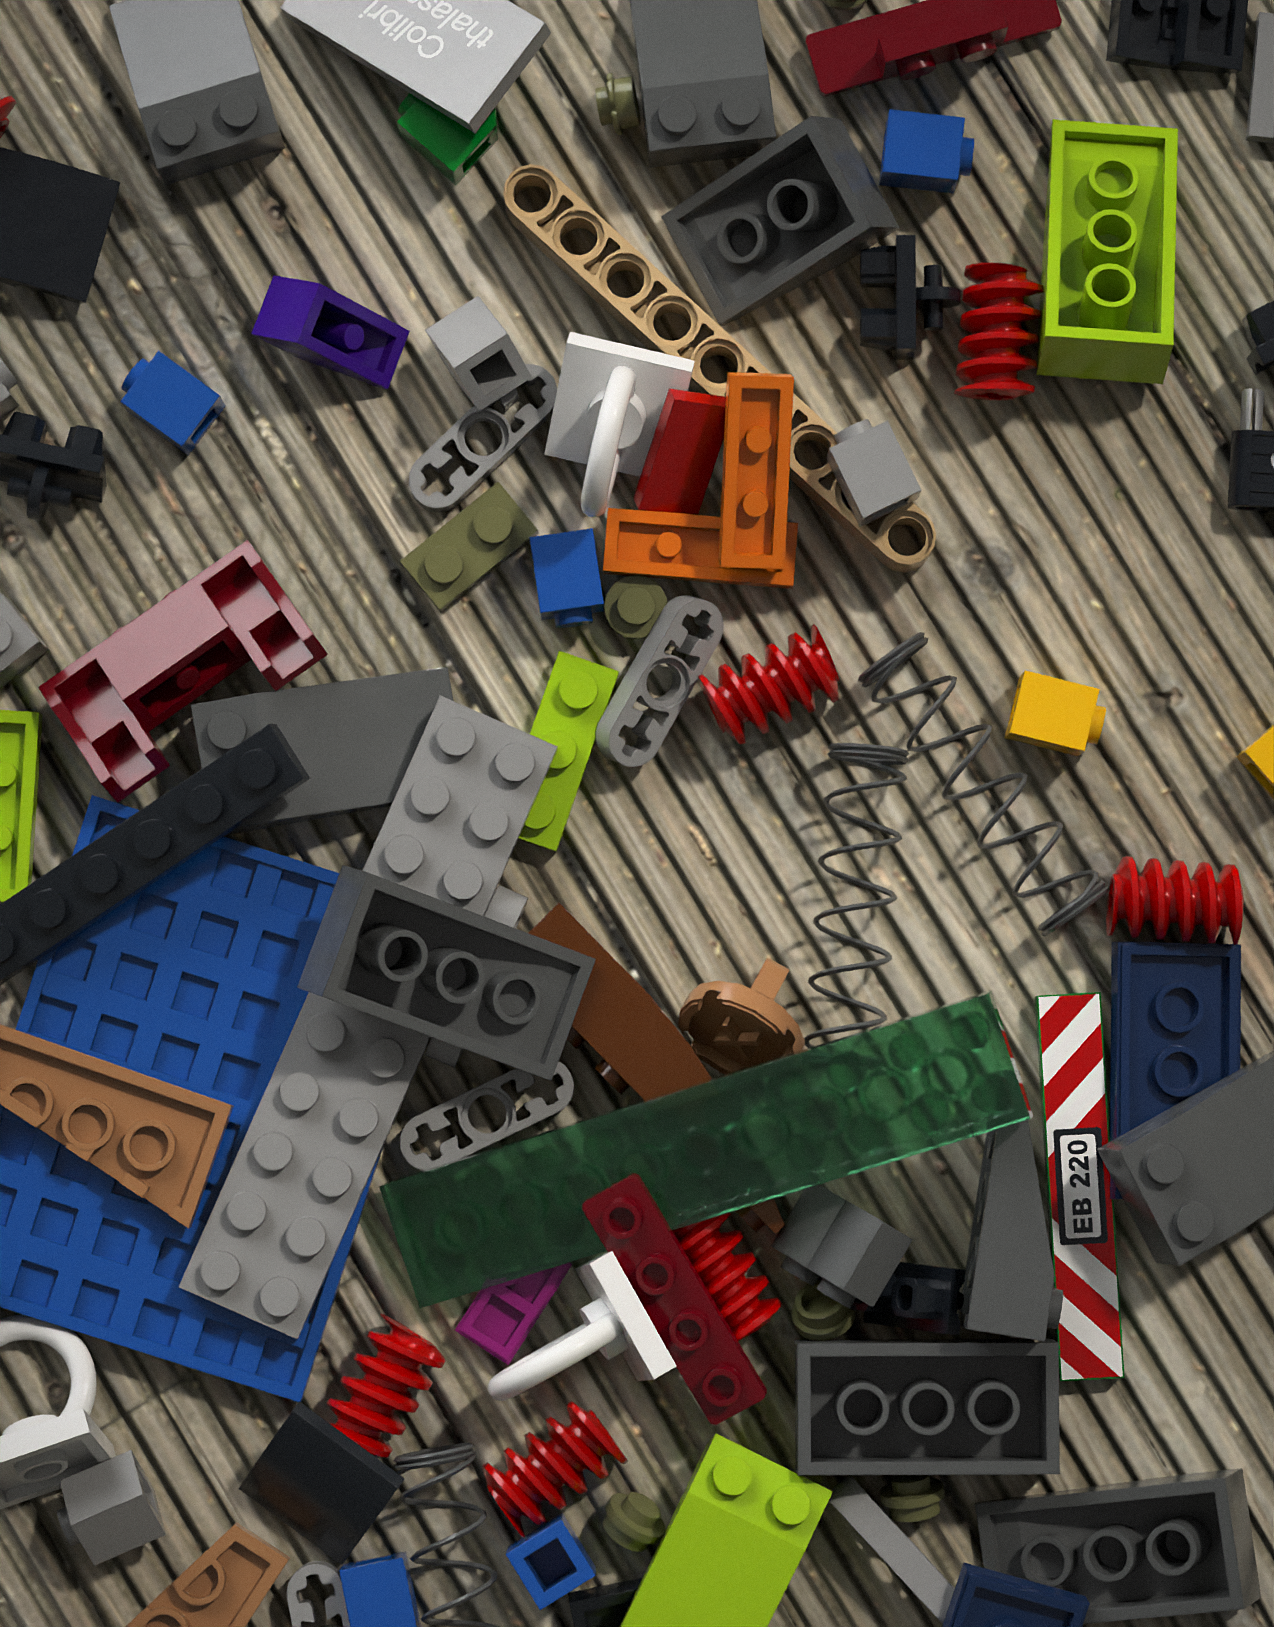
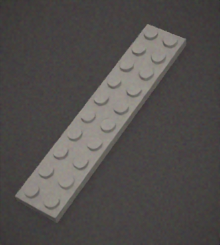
[179,695,558,1339]

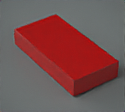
[633,388,726,515]

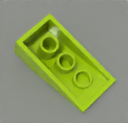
[1036,119,1178,384]
[620,1433,833,1627]

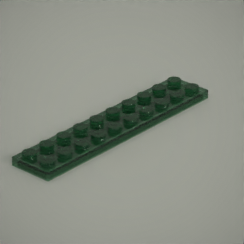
[379,991,1033,1308]

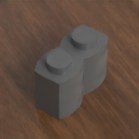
[771,1180,913,1309]

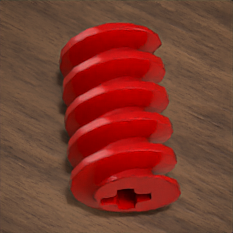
[954,263,1043,400]
[697,624,839,745]
[1106,856,1244,946]
[671,1207,782,1341]
[326,1314,446,1458]
[482,1401,628,1538]

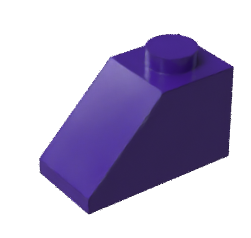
[251,275,410,389]

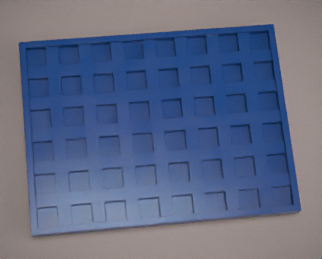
[0,795,384,1402]

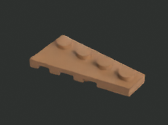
[0,1024,234,1228]
[125,1522,290,1627]

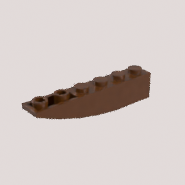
[528,903,785,1234]

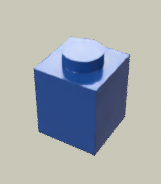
[879,109,974,194]
[120,350,226,456]
[529,528,604,628]
[506,1513,596,1610]
[339,1551,421,1627]

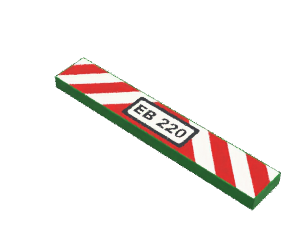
[1035,992,1125,1381]

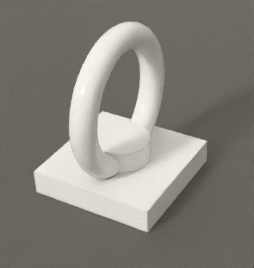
[544,332,695,518]
[488,1251,677,1401]
[0,1314,116,1510]

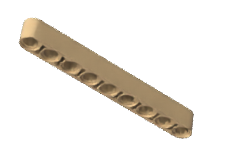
[503,164,936,573]

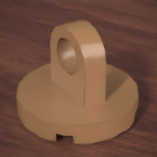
[678,958,805,1083]

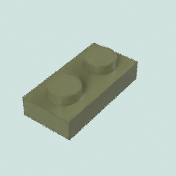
[400,482,539,613]

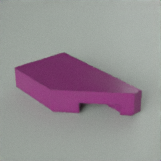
[454,1259,573,1365]

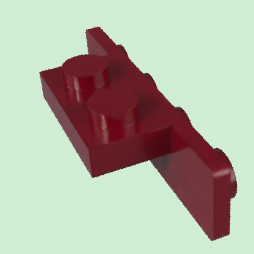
[805,0,1062,97]
[582,1173,767,1425]

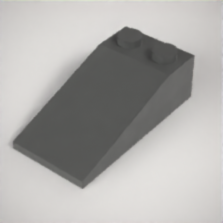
[191,667,454,835]
[297,865,596,1080]
[1097,1051,1274,1266]
[958,1068,1063,1341]
[975,1468,1261,1624]

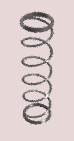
[858,632,1109,936]
[801,743,909,1070]
[393,1443,499,1627]

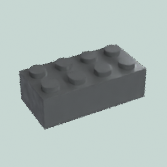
[794,1339,1060,1475]

